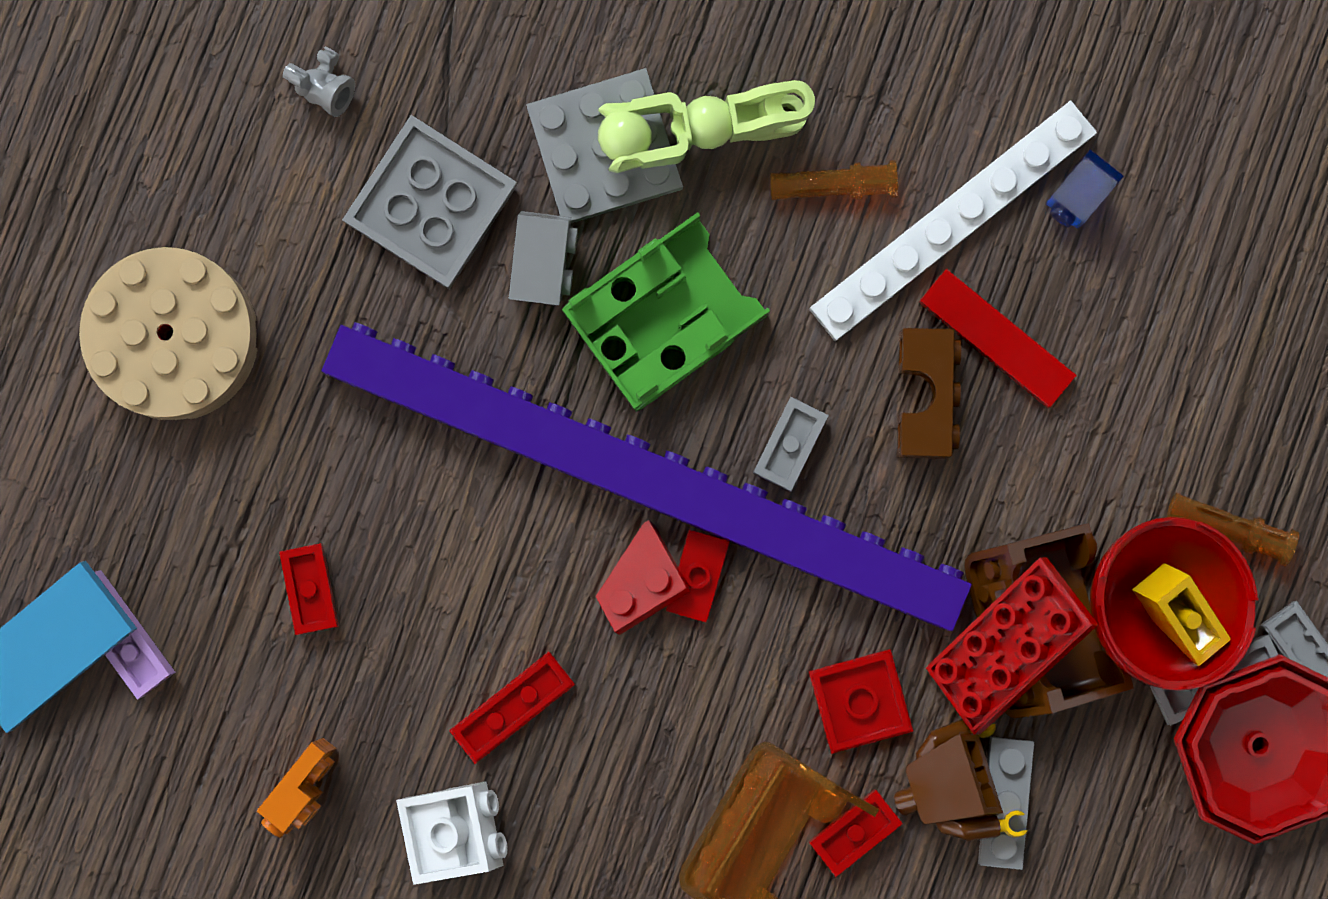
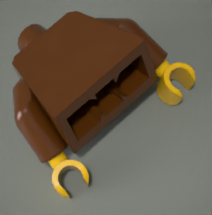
[894,719,1028,841]

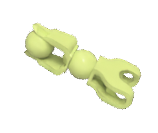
[598,80,815,173]

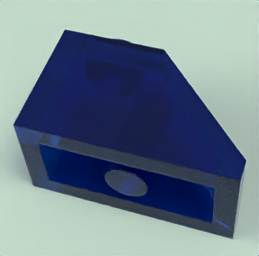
[1045,150,1124,229]

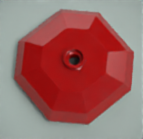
[1174,655,1328,845]

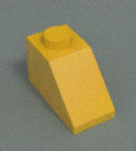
[1132,563,1231,666]

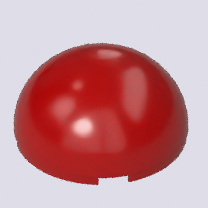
[1090,517,1258,690]

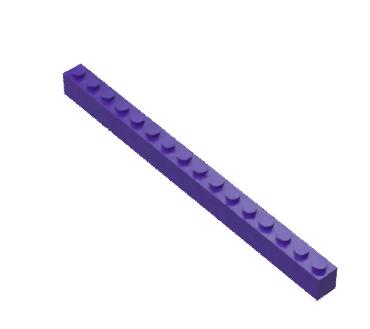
[321,322,972,631]

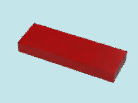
[449,651,575,764]

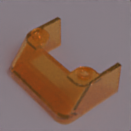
[679,742,879,899]

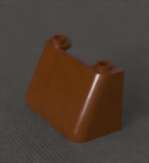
[965,523,1134,718]

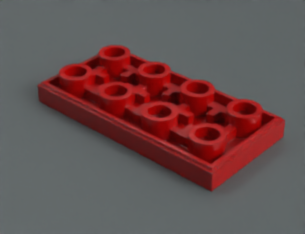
[926,557,1099,735]

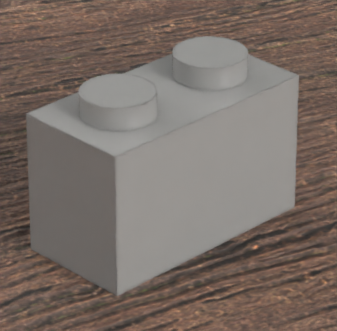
[509,211,578,305]

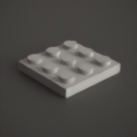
[526,68,683,223]
[342,115,518,290]

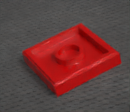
[808,649,913,754]

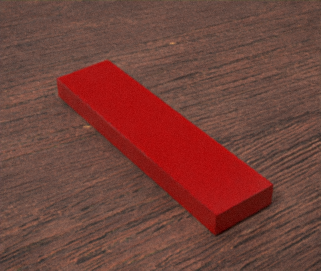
[918,269,1076,408]

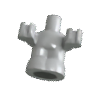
[283,46,355,117]

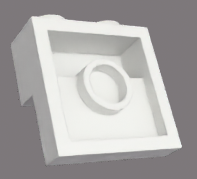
[396,782,507,885]

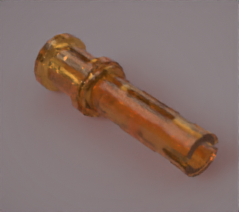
[770,160,898,200]
[1166,492,1299,567]

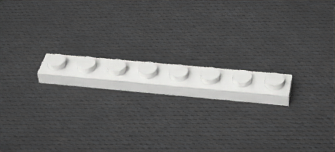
[809,100,1097,342]

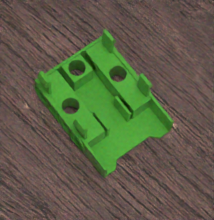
[562,212,770,412]

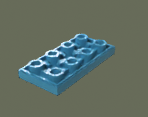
[0,561,137,733]

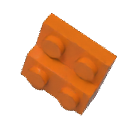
[257,738,337,838]

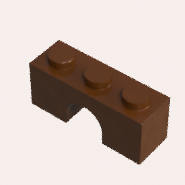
[897,328,961,459]

